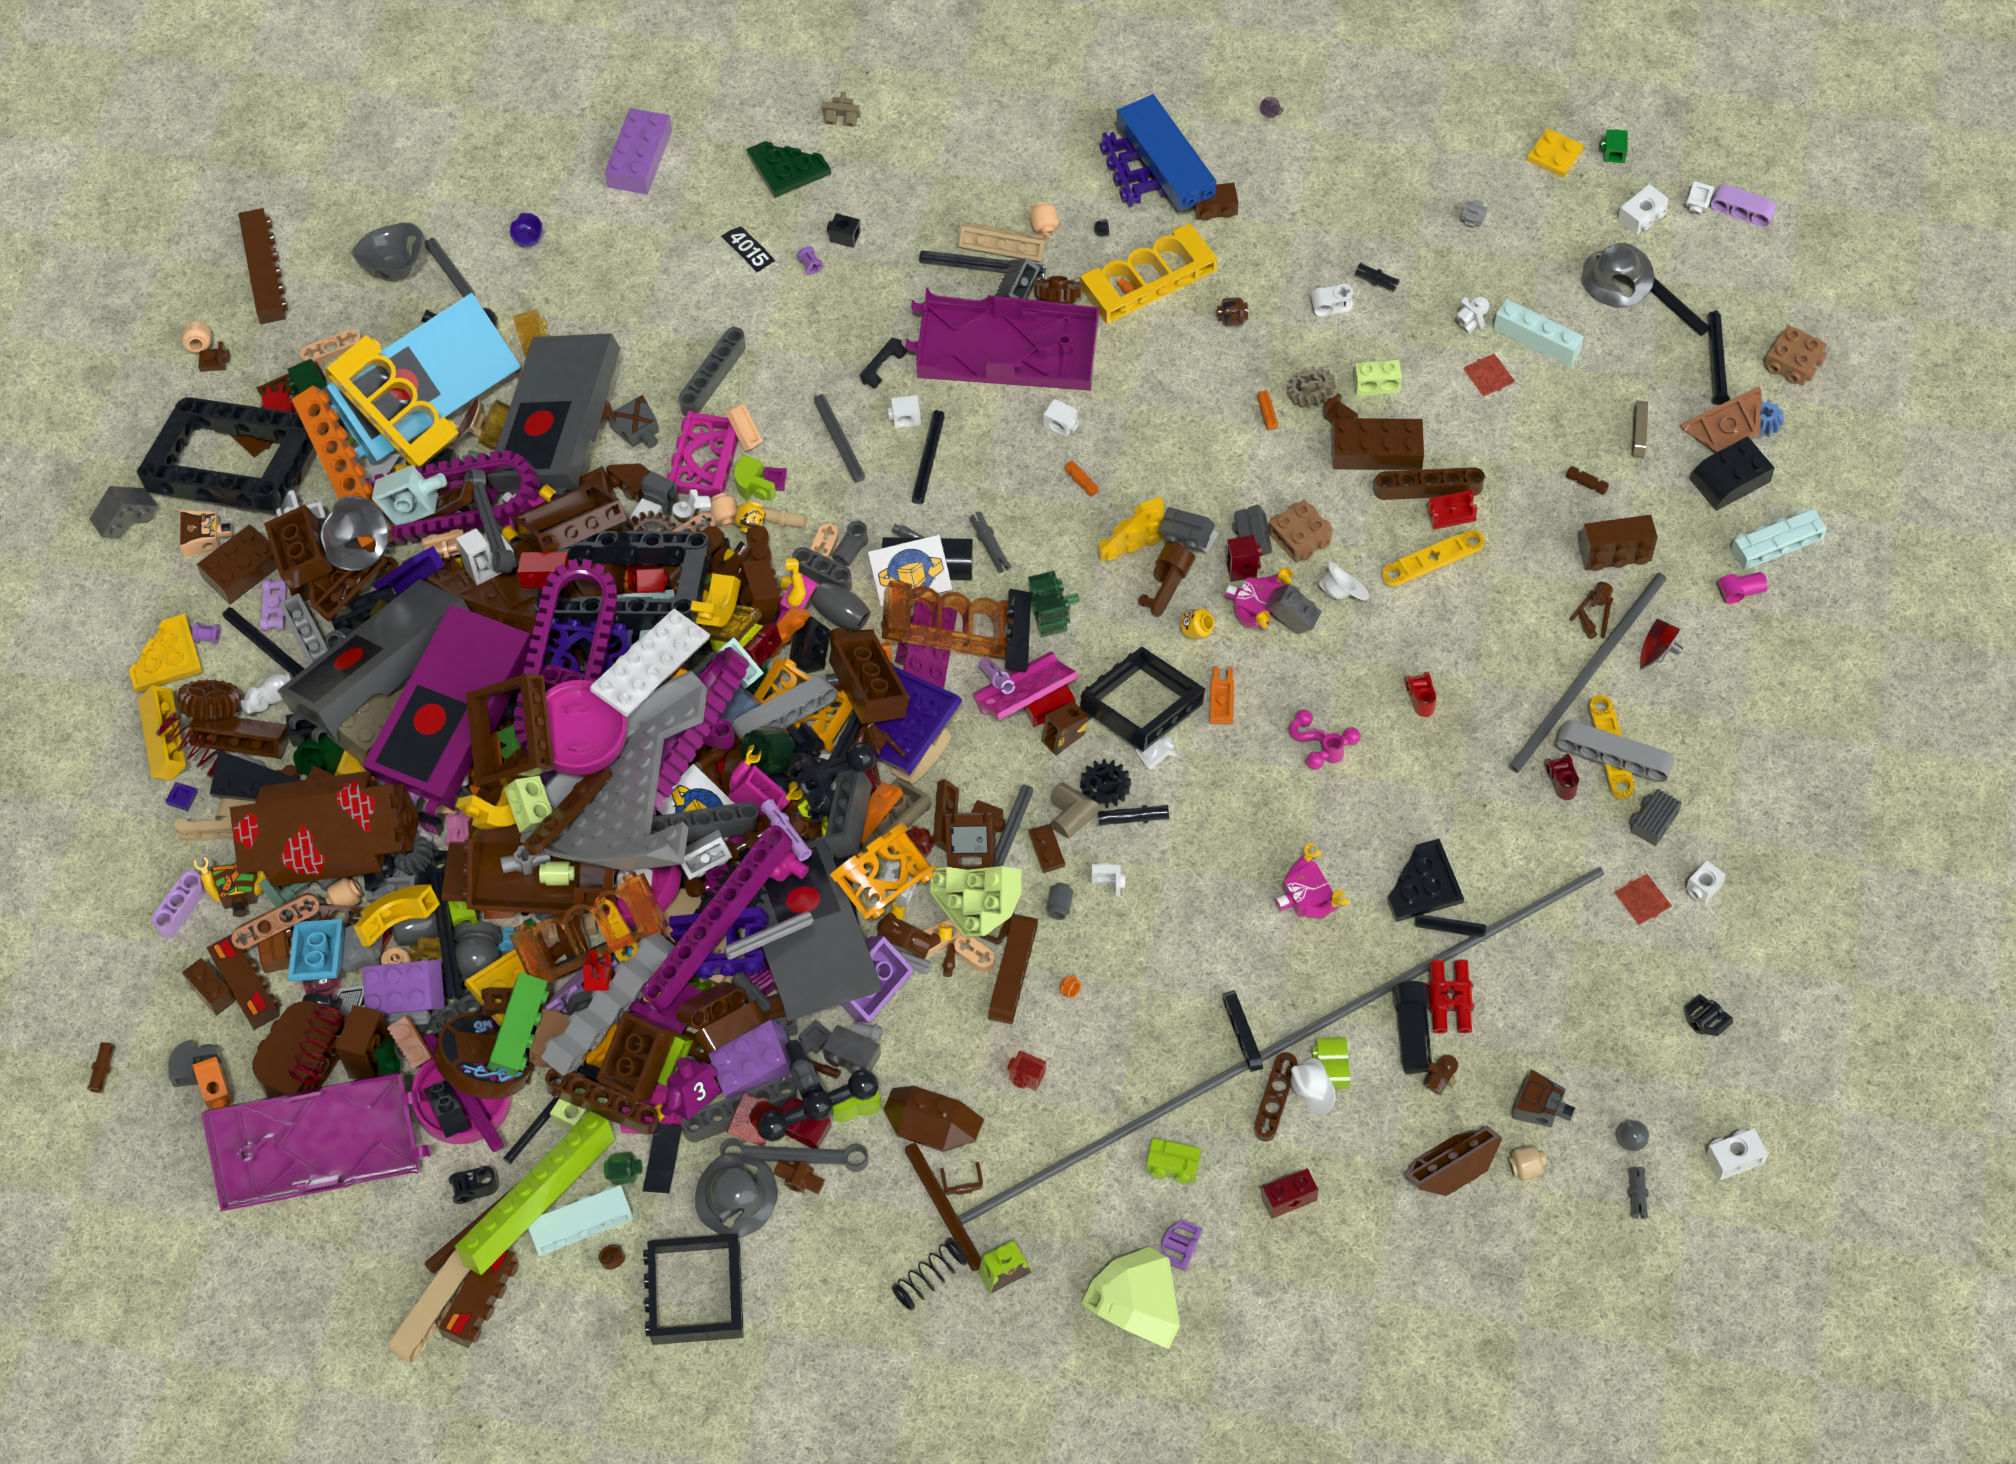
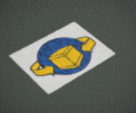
[868,535,952,606]
[657,764,735,843]

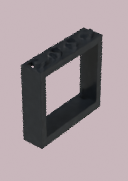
[1080,646,1205,752]
[643,1234,744,1345]

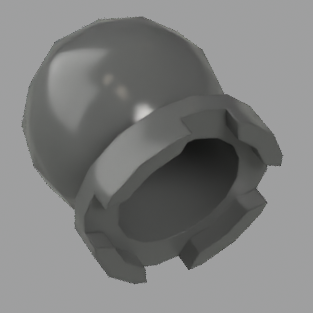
[453,921,502,979]

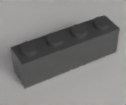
[824,769,872,858]

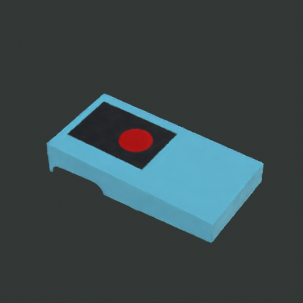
[322,293,521,465]

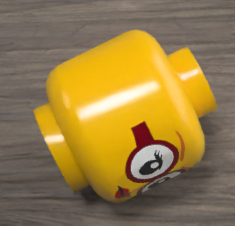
[1180,608,1215,639]

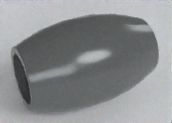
[811,582,871,631]
[390,910,453,946]

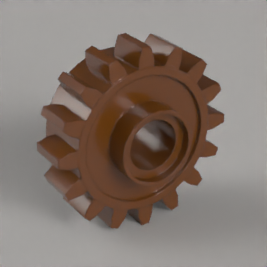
[1034,276,1082,304]

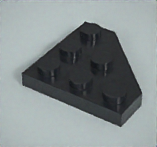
[1388,838,1464,922]

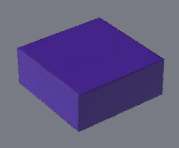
[166,782,198,811]

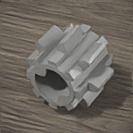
[1461,199,1487,227]

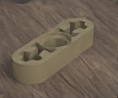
[1632,400,1648,458]

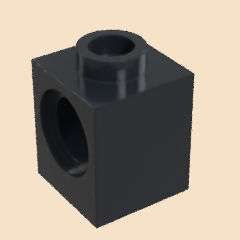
[827,213,861,248]

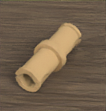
[763,507,808,529]

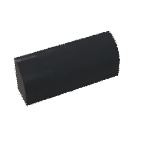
[882,537,973,581]

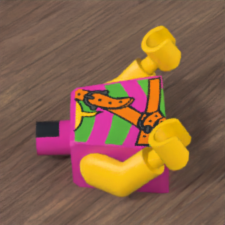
[774,558,818,624]

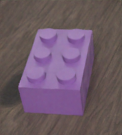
[840,936,914,1023]
[362,960,445,1014]
[709,1020,791,1098]

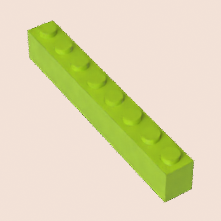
[455,1111,616,1275]

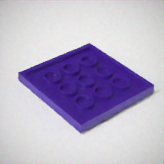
[839,665,963,775]

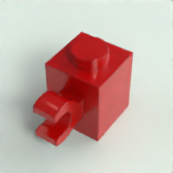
[261,384,295,412]

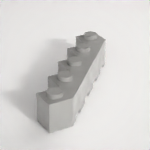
[541,932,675,1076]

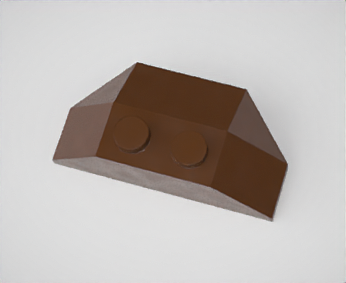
[307,546,388,621]
[883,1086,984,1152]
[1405,1126,1502,1196]

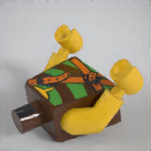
[194,856,269,917]

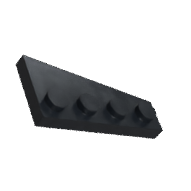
[210,750,302,801]

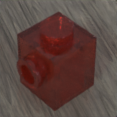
[1007,1051,1047,1091]

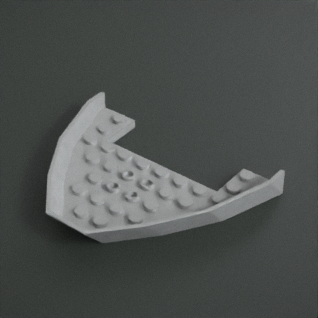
[520,671,708,871]

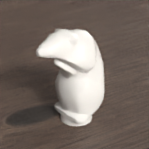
[240,672,294,716]

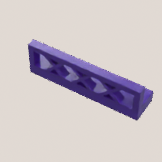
[373,546,445,594]

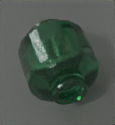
[604,1151,642,1185]

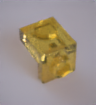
[408,937,442,962]

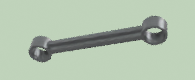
[464,468,514,573]
[720,1138,869,1172]

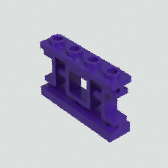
[1099,132,1166,208]
[669,907,769,979]

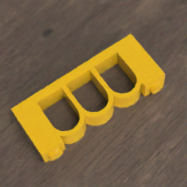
[1080,223,1218,324]
[325,334,459,468]

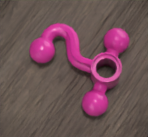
[1289,709,1361,770]

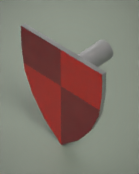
[1640,618,1683,670]

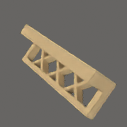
[959,222,1049,262]

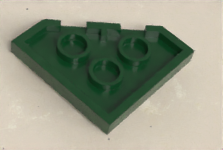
[746,141,831,198]

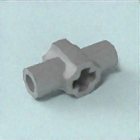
[500,845,551,875]

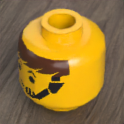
[734,500,766,534]

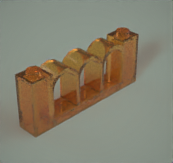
[882,580,1007,660]
[509,871,668,982]

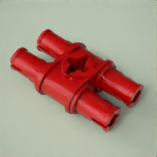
[1428,959,1475,1034]

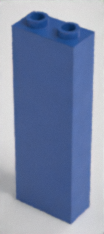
[1117,94,1216,210]

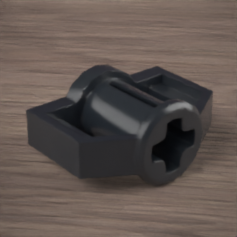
[1685,994,1733,1036]

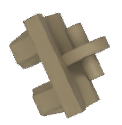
[821,92,861,127]

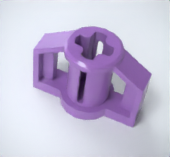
[1161,1220,1203,1272]

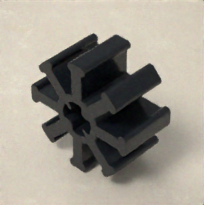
[772,722,824,769]

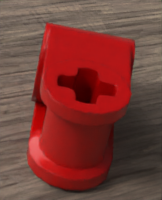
[1405,671,1437,717]

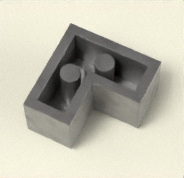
[89,486,157,538]

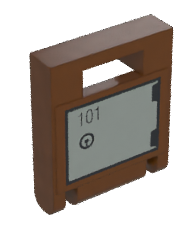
[945,812,996,870]

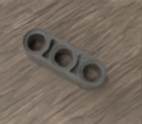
[792,547,852,591]

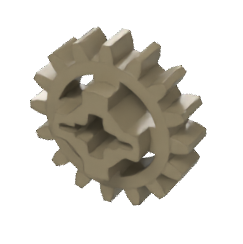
[1287,367,1336,407]

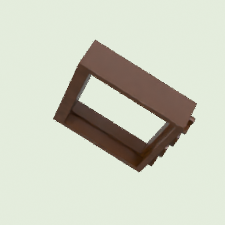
[511,481,627,552]
[466,673,554,788]

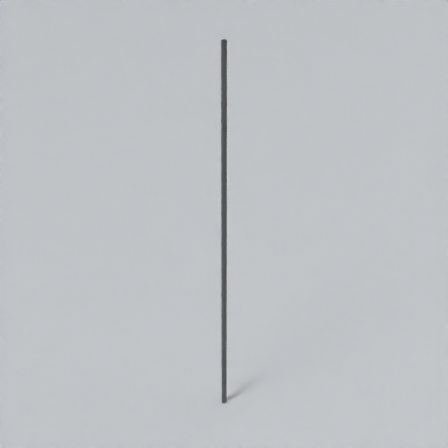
[958,867,1604,1225]

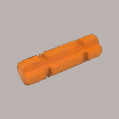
[1257,390,1278,430]
[1065,460,1099,496]

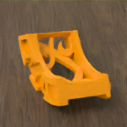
[754,658,854,752]
[830,822,937,920]

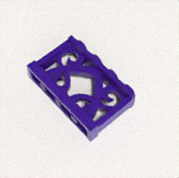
[542,617,633,680]

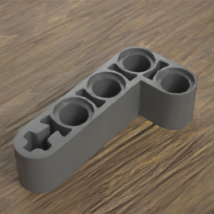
[393,976,482,1058]

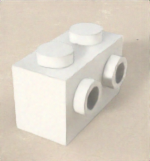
[681,829,732,880]

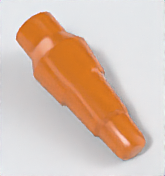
[1117,278,1136,294]

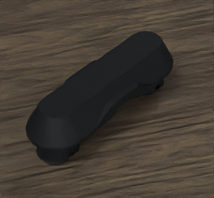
[859,338,907,389]

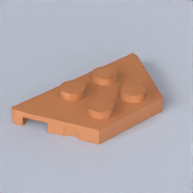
[1681,386,1762,453]

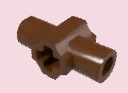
[773,1160,825,1195]

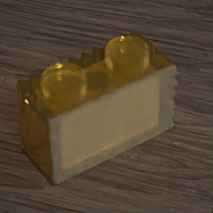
[478,399,510,451]

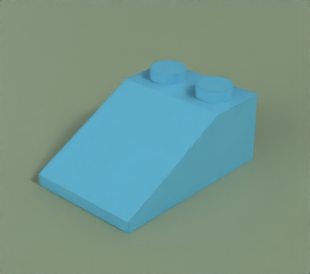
[288,919,345,982]

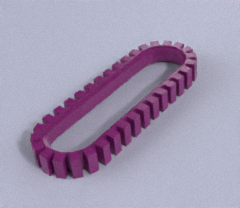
[366,450,540,547]
[513,559,617,763]
[653,647,749,817]

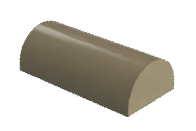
[848,777,931,868]

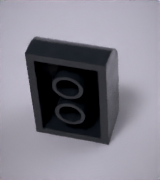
[1690,436,1775,511]

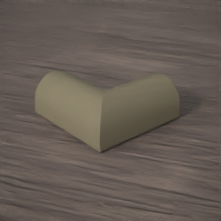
[1051,782,1101,839]

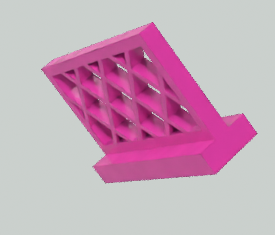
[972,651,1078,720]

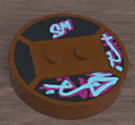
[433,1012,533,1099]

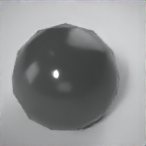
[1618,1120,1649,1151]

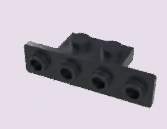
[331,585,404,630]
[1004,589,1031,672]

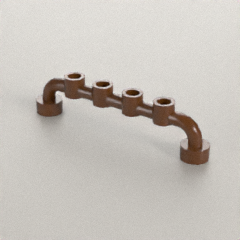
[684,815,809,897]

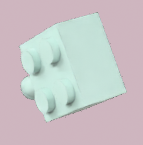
[372,465,447,525]

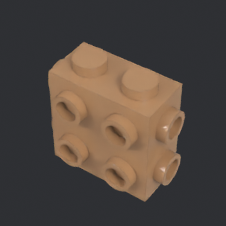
[1764,325,1827,386]
[1268,499,1333,563]
[529,1009,587,1074]

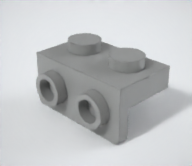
[342,924,383,973]

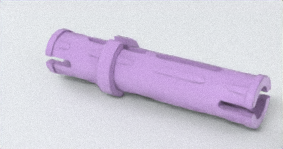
[978,657,1015,694]
[761,799,812,861]

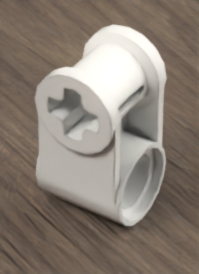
[1310,284,1353,317]

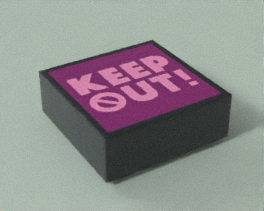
[418,811,444,836]

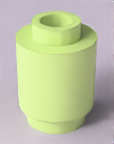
[539,861,575,886]

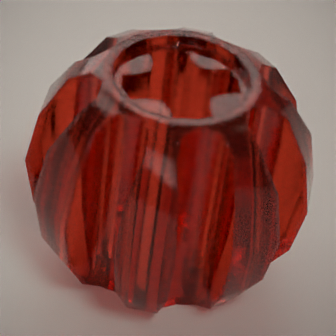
[905,825,934,857]

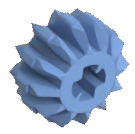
[1760,399,1784,437]

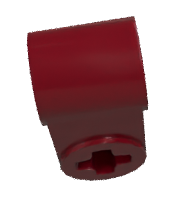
[1545,754,1579,800]

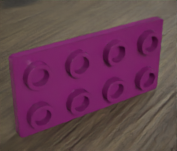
[895,594,957,688]
[628,977,703,1035]

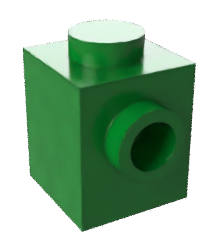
[1600,129,1628,163]

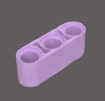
[1711,184,1777,227]
[152,871,205,938]

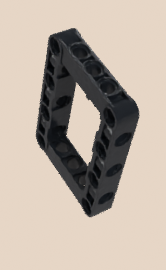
[137,397,314,511]
[534,531,712,630]

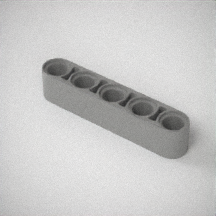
[732,675,838,746]
[1557,720,1675,782]

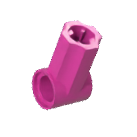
[1718,572,1768,604]

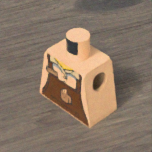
[179,510,233,558]

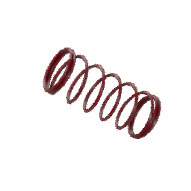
[156,712,222,778]
[288,1005,344,1085]

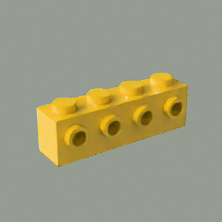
[138,685,186,781]

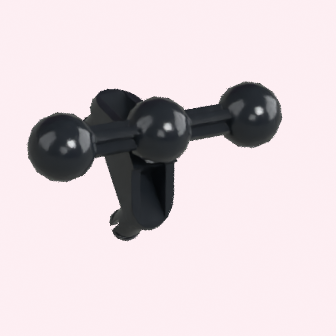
[768,742,876,823]
[757,1040,879,1142]

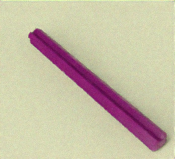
[423,1033,504,1152]

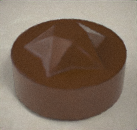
[598,1244,625,1270]

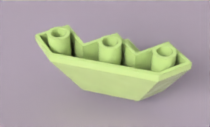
[930,866,1022,937]
[1081,1247,1180,1349]

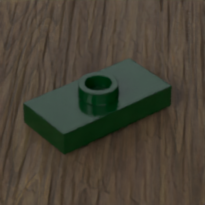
[374,1038,400,1075]

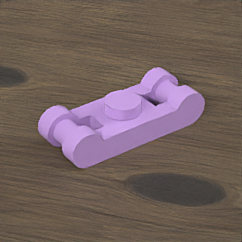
[260,578,288,631]

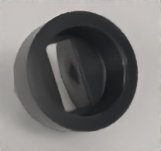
[1094,219,1110,237]

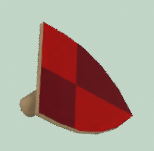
[451,398,490,446]

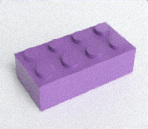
[605,108,672,195]

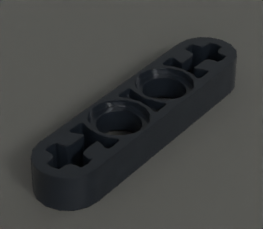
[1222,990,1263,1072]

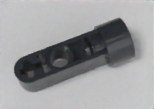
[1394,981,1432,1075]

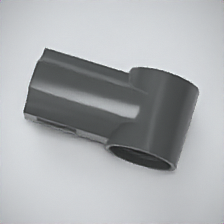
[832,520,868,566]

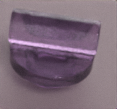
[1260,97,1284,118]

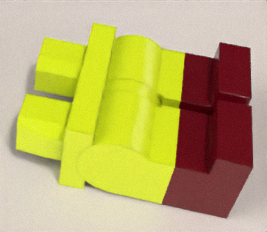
[710,617,782,667]

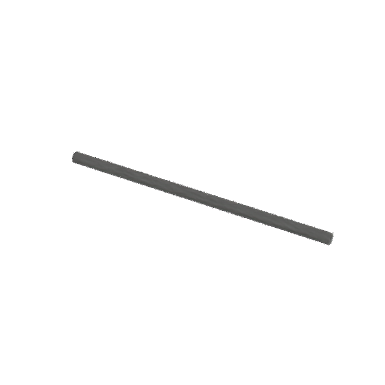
[1509,573,1666,773]

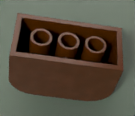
[252,1001,345,1098]

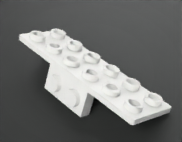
[590,609,710,716]

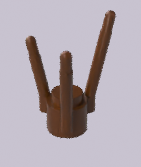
[1569,581,1614,639]
[863,726,905,784]

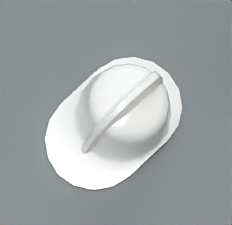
[1319,562,1369,601]
[1291,1058,1336,1114]

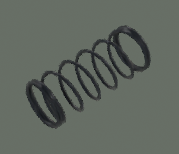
[891,1238,968,1311]

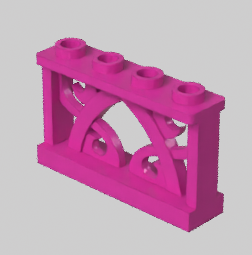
[666,410,739,498]

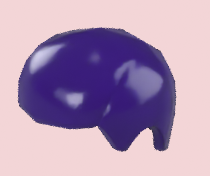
[510,213,542,247]

